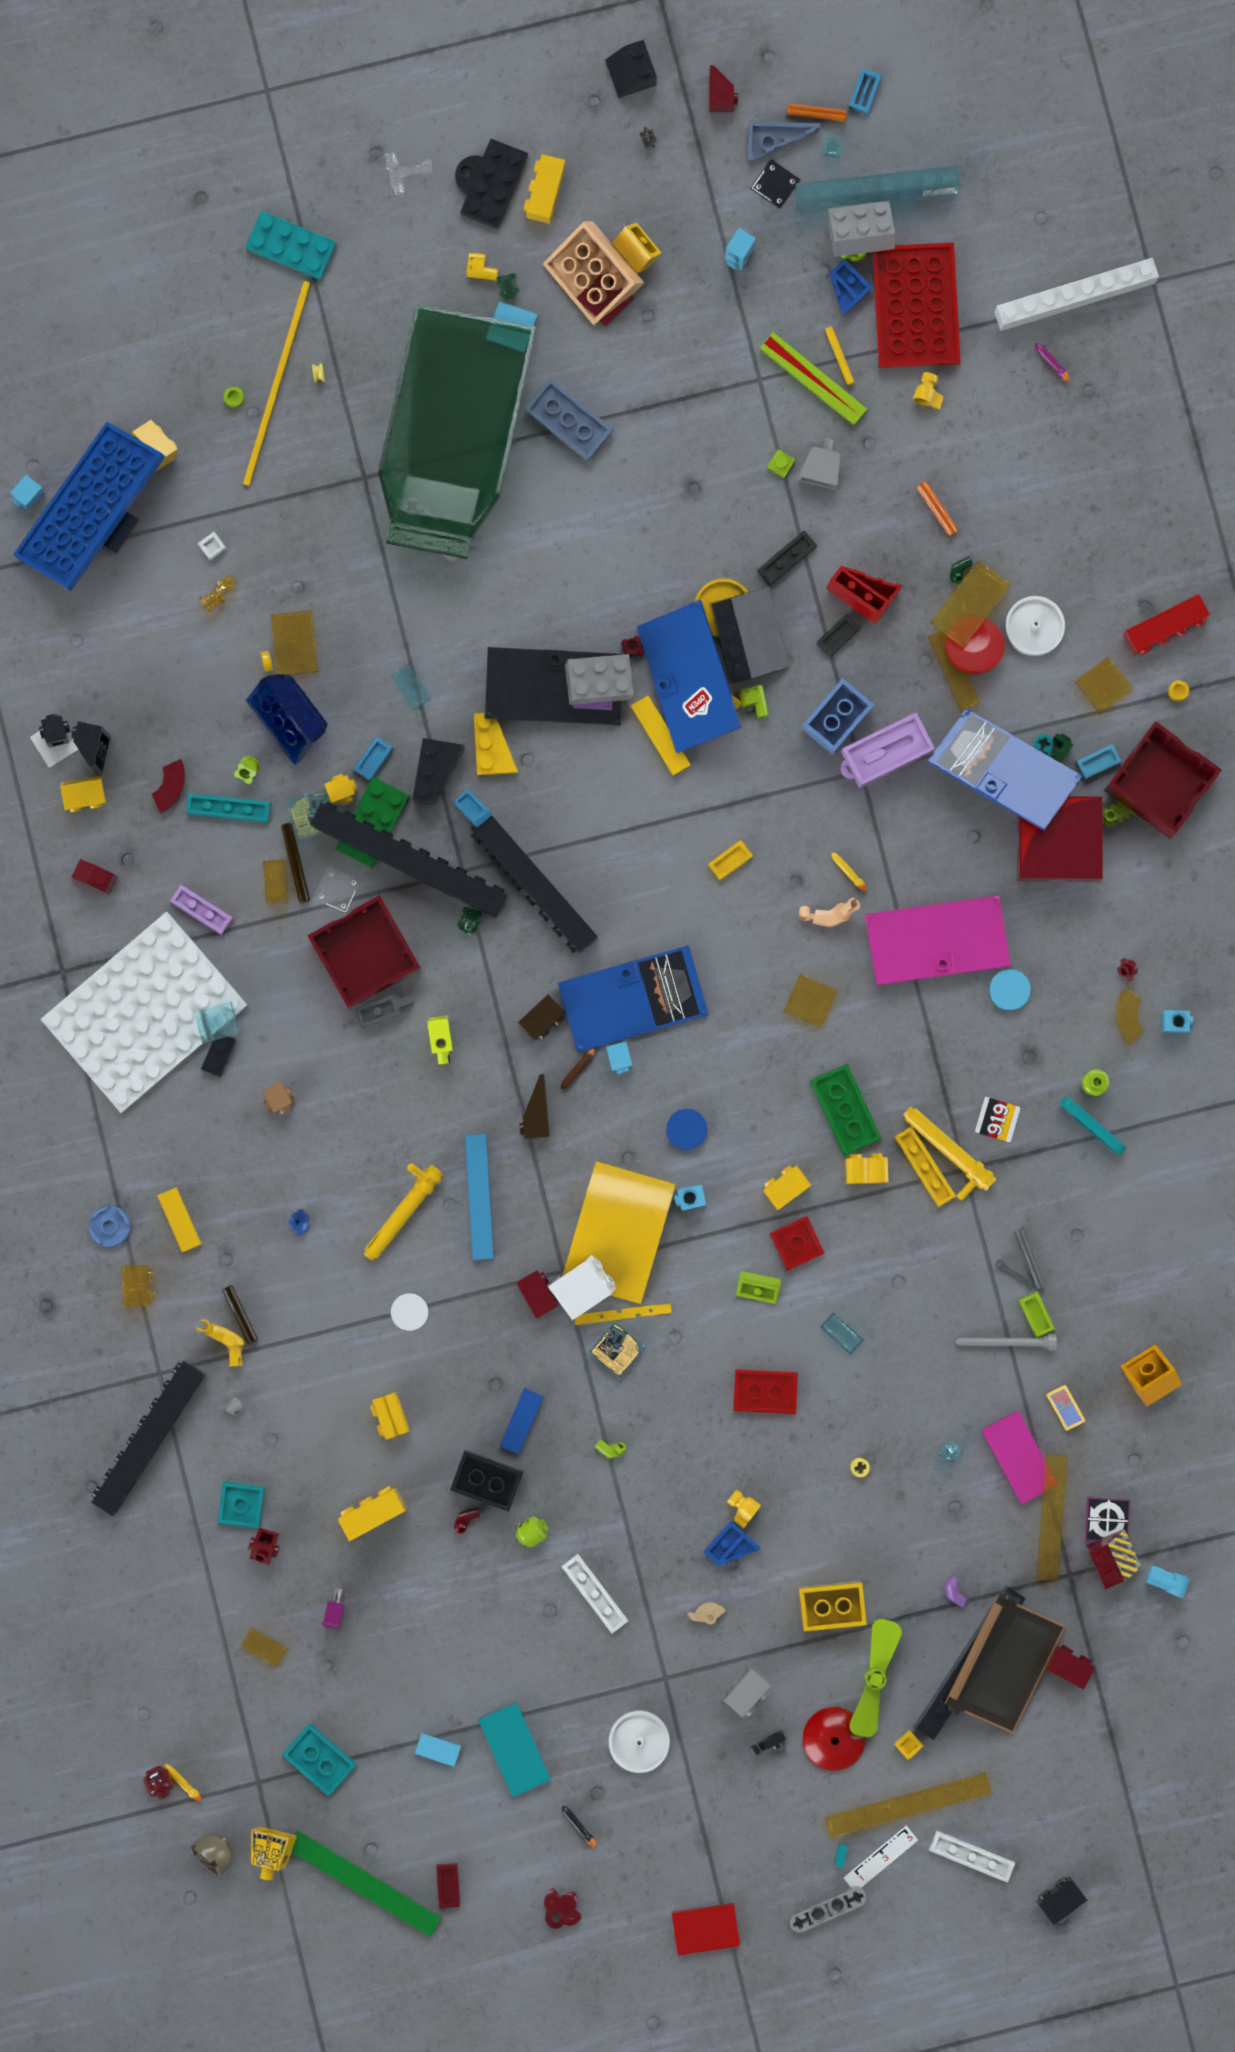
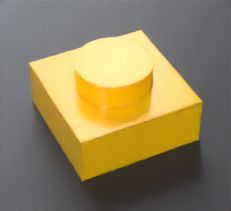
[894,1730,923,1760]

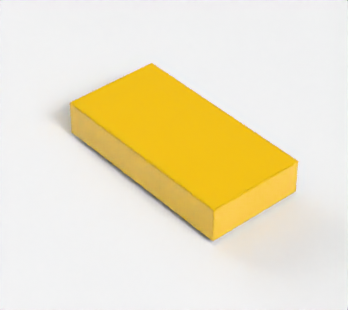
[708,840,753,881]

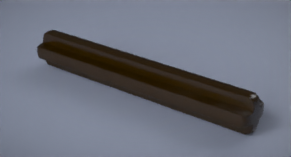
[281,823,310,903]

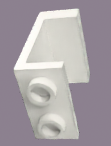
[548,1255,616,1320]

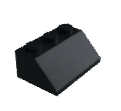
[71,721,111,776]

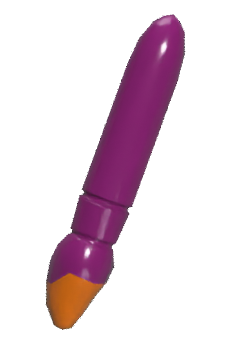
[1035,343,1070,381]

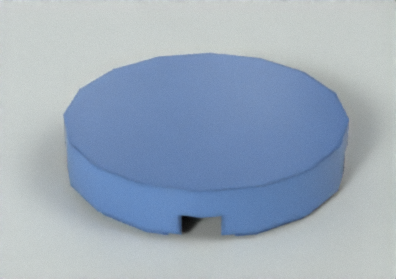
[89,1206,131,1247]

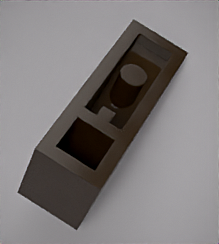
[519,1074,550,1139]

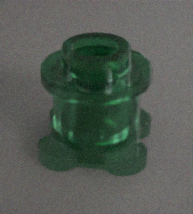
[496,273,519,299]
[457,907,482,934]

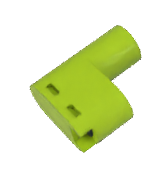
[739,685,770,718]

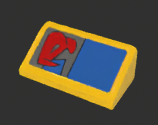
[1046,1384,1086,1431]

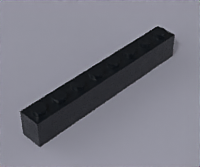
[470,815,598,955]
[91,1360,206,1516]
[914,1585,1026,1740]

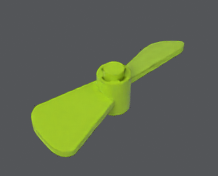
[850,1619,902,1737]

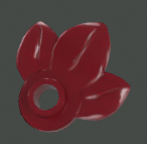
[544,1888,582,1929]

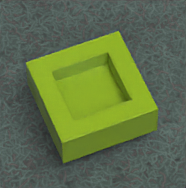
[767,449,796,478]

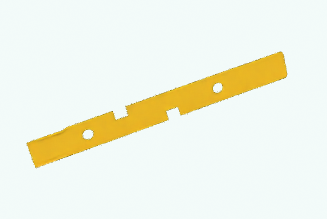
[575,1303,672,1325]

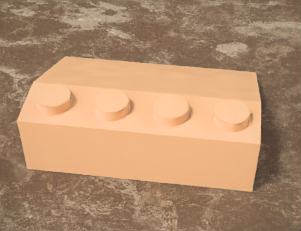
[543,221,644,325]

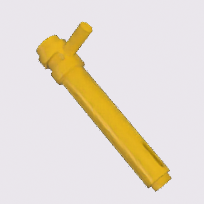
[903,1106,996,1201]
[363,1163,444,1261]

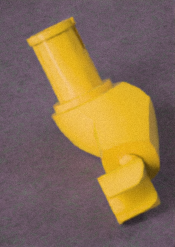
[196,1319,245,1366]

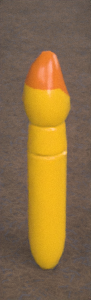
[831,852,867,891]
[163,1764,201,1802]

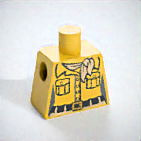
[251,1827,297,1880]

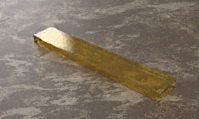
[1036,1453,1068,1581]

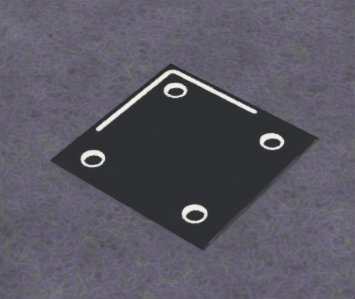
[750,159,801,208]

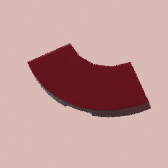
[152,759,185,814]

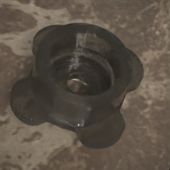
[640,126,657,148]

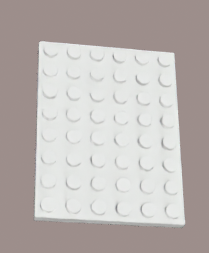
[41,912,248,1113]

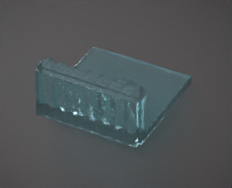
[194,1001,240,1043]

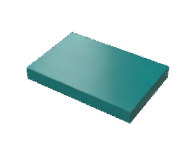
[282,1723,357,1797]

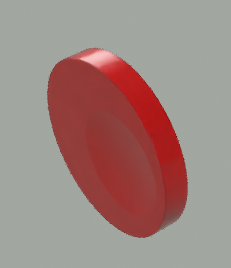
[945,616,1005,675]

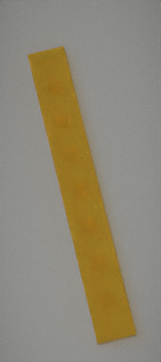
[824,1772,992,1838]

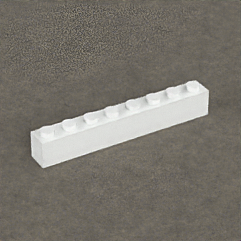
[994,258,1159,331]

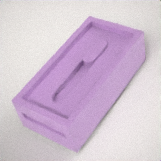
[840,712,935,789]

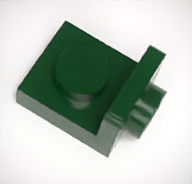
[1051,733,1073,763]

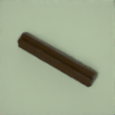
[223,1286,258,1344]

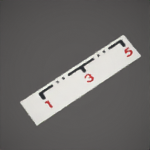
[844,1825,918,1893]

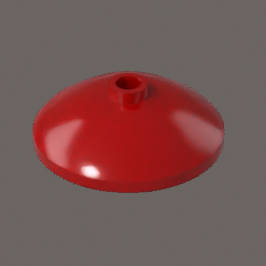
[802,1707,866,1771]

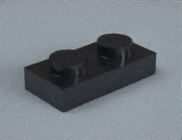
[201,1031,237,1078]

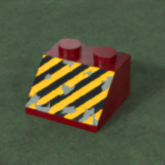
[1086,1529,1141,1589]

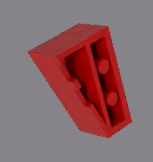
[826,565,903,624]

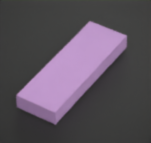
[169,885,233,935]

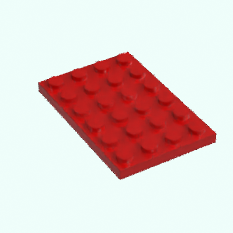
[872,242,961,368]

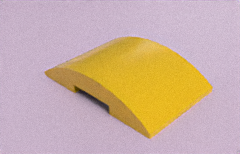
[563,1161,676,1304]

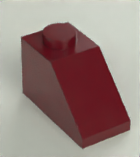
[709,65,738,112]
[71,859,117,895]

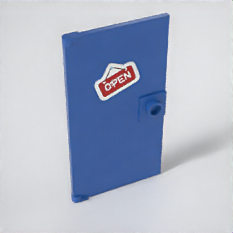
[637,600,742,753]

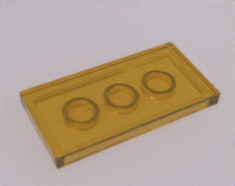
[931,561,1011,647]

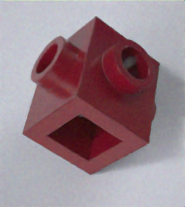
[248,1527,280,1565]

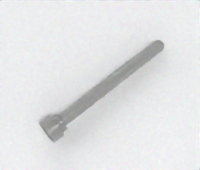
[956,1334,1057,1351]

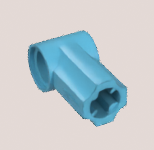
[1145,1565,1190,1598]

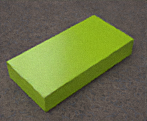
[1018,1291,1055,1338]

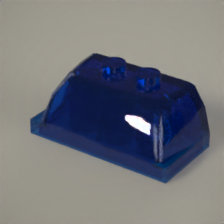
[245,674,328,765]

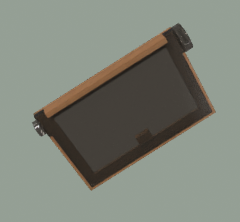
[945,1589,1066,1733]

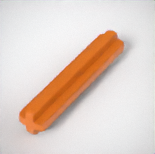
[787,103,847,122]
[917,481,958,536]

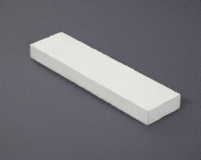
[561,1554,629,1634]
[929,1830,1015,1883]

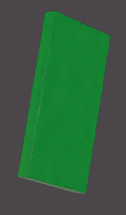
[810,1064,882,1156]

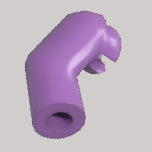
[944,1577,968,1607]

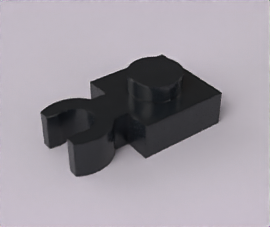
[750,1730,786,1756]

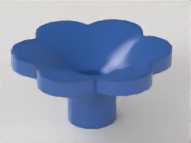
[289,1209,309,1236]

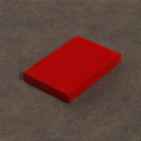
[733,1369,798,1414]
[671,1903,740,1956]

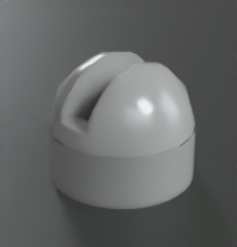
[225,1396,243,1415]

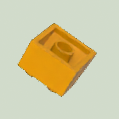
[1120,1344,1182,1407]

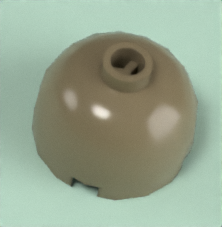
[190,1835,232,1877]

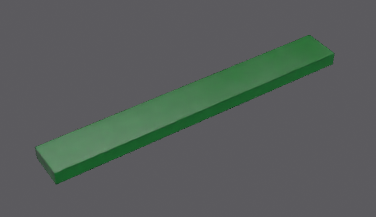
[292,1830,441,1937]

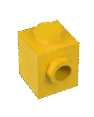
[324,774,358,805]

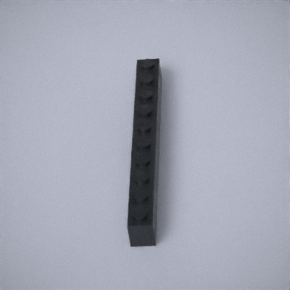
[310,802,507,918]

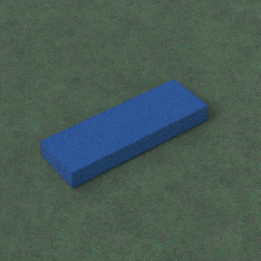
[500,1388,543,1454]

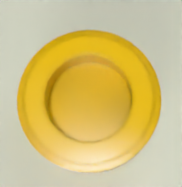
[260,651,273,672]
[1168,680,1189,702]

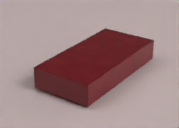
[436,1863,460,1908]

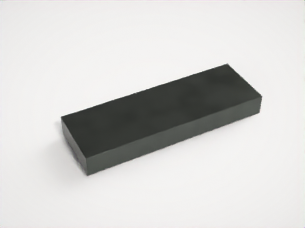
[757,531,817,586]

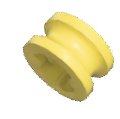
[312,363,325,383]
[850,1458,870,1477]

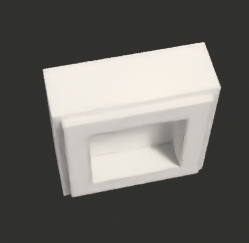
[198,532,227,561]

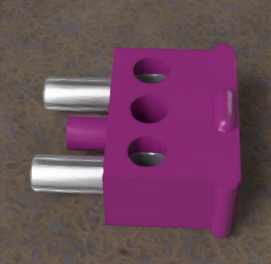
[322,1587,345,1629]

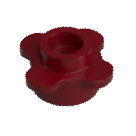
[621,636,644,659]
[1117,958,1138,982]

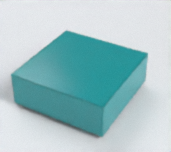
[834,1842,848,1868]

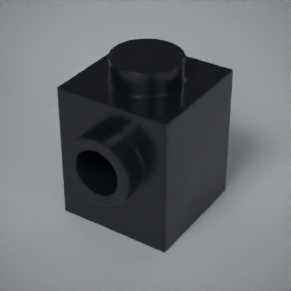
[39,714,70,748]

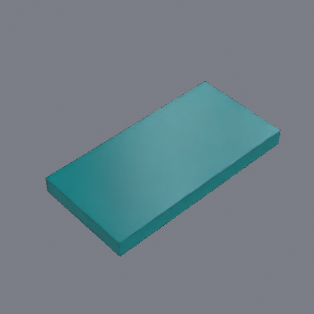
[478,1702,551,1798]

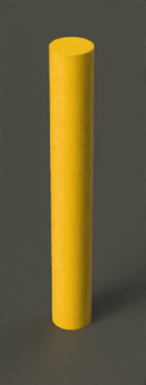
[825,326,855,386]

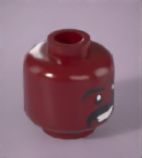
[143,1766,174,1800]

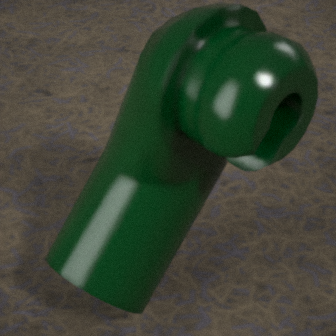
[950,556,973,584]

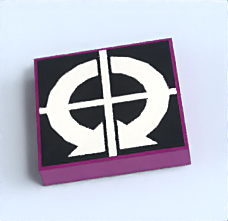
[1085,1497,1130,1540]

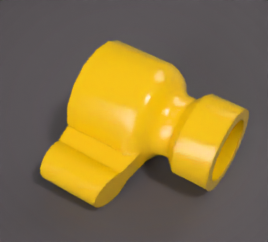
[913,372,944,410]
[727,1489,761,1529]

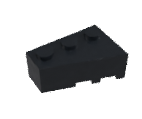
[412,738,465,805]

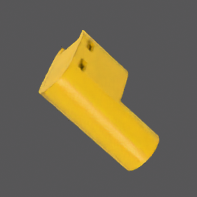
[467,253,498,281]

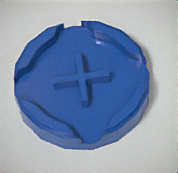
[666,1109,708,1150]

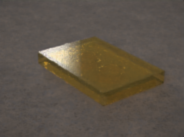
[271,610,318,676]

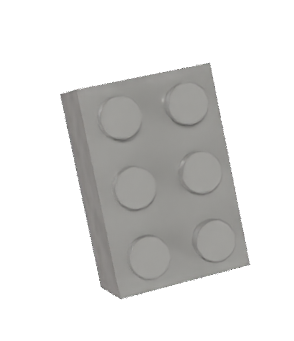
[828,201,895,257]
[565,654,634,705]
[721,1662,771,1718]

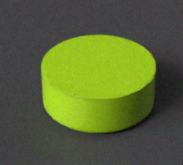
[223,387,244,408]

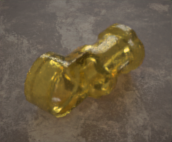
[199,575,237,613]

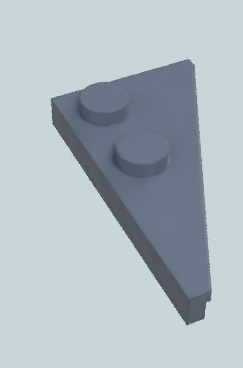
[748,122,820,163]

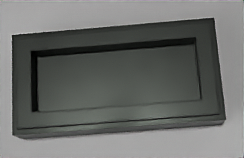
[816,614,861,657]

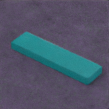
[186,793,271,823]

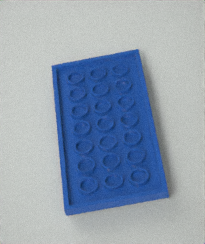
[13,422,166,591]

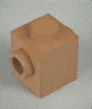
[262,1081,295,1115]

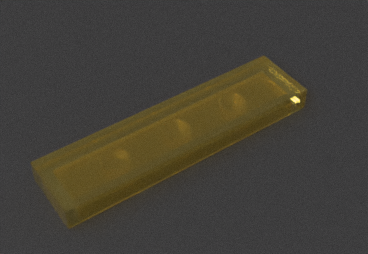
[928,628,980,712]

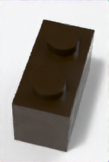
[518,994,565,1042]

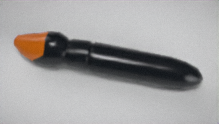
[561,1806,596,1848]

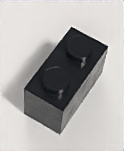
[1036,1876,1088,1925]

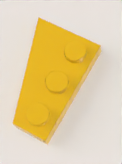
[474,713,518,776]

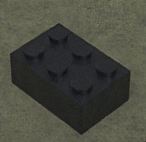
[450,1450,524,1512]

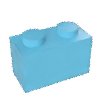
[724,228,756,270]

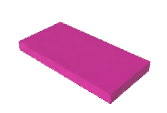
[981,1410,1058,1504]

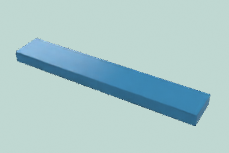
[465,1134,494,1260]

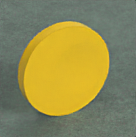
[695,579,748,638]

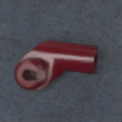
[454,1507,480,1534]

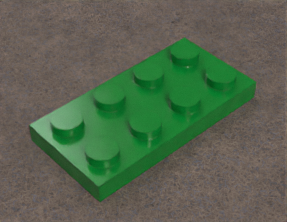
[335,777,410,869]

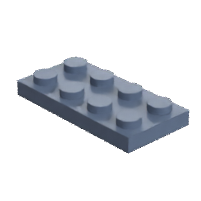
[524,378,613,462]

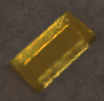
[241,1627,288,1667]

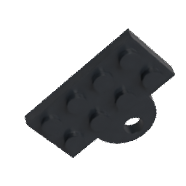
[455,139,529,229]

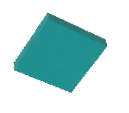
[217,1481,265,1529]

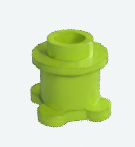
[234,756,260,784]

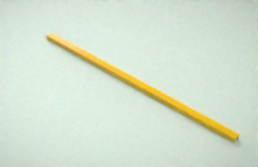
[243,281,310,486]

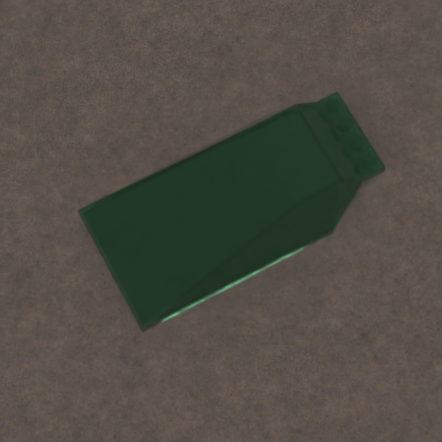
[378,304,536,559]

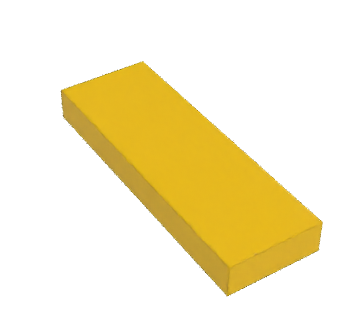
[157,1187,202,1253]

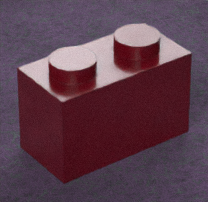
[516,1270,558,1319]
[1045,1644,1095,1690]

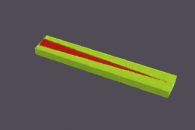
[760,332,867,426]

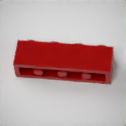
[1123,594,1210,656]

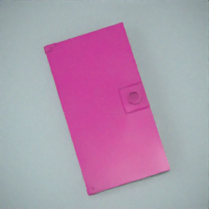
[865,895,1011,986]

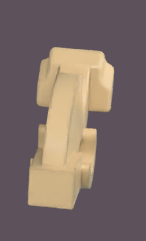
[687,1602,726,1624]

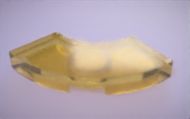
[1116,987,1144,1045]

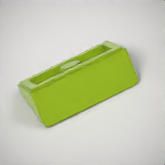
[736,1271,781,1304]

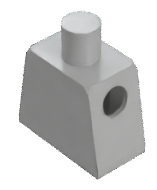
[798,438,840,490]

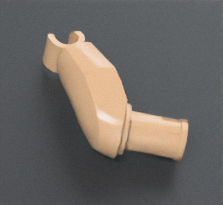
[799,898,860,927]

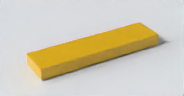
[630,695,691,776]
[894,1126,956,1207]

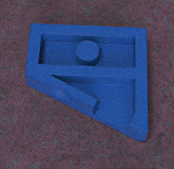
[829,259,873,316]
[703,1521,761,1566]

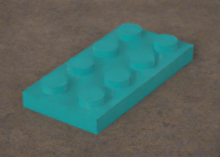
[245,210,337,281]

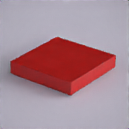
[769,1216,825,1271]

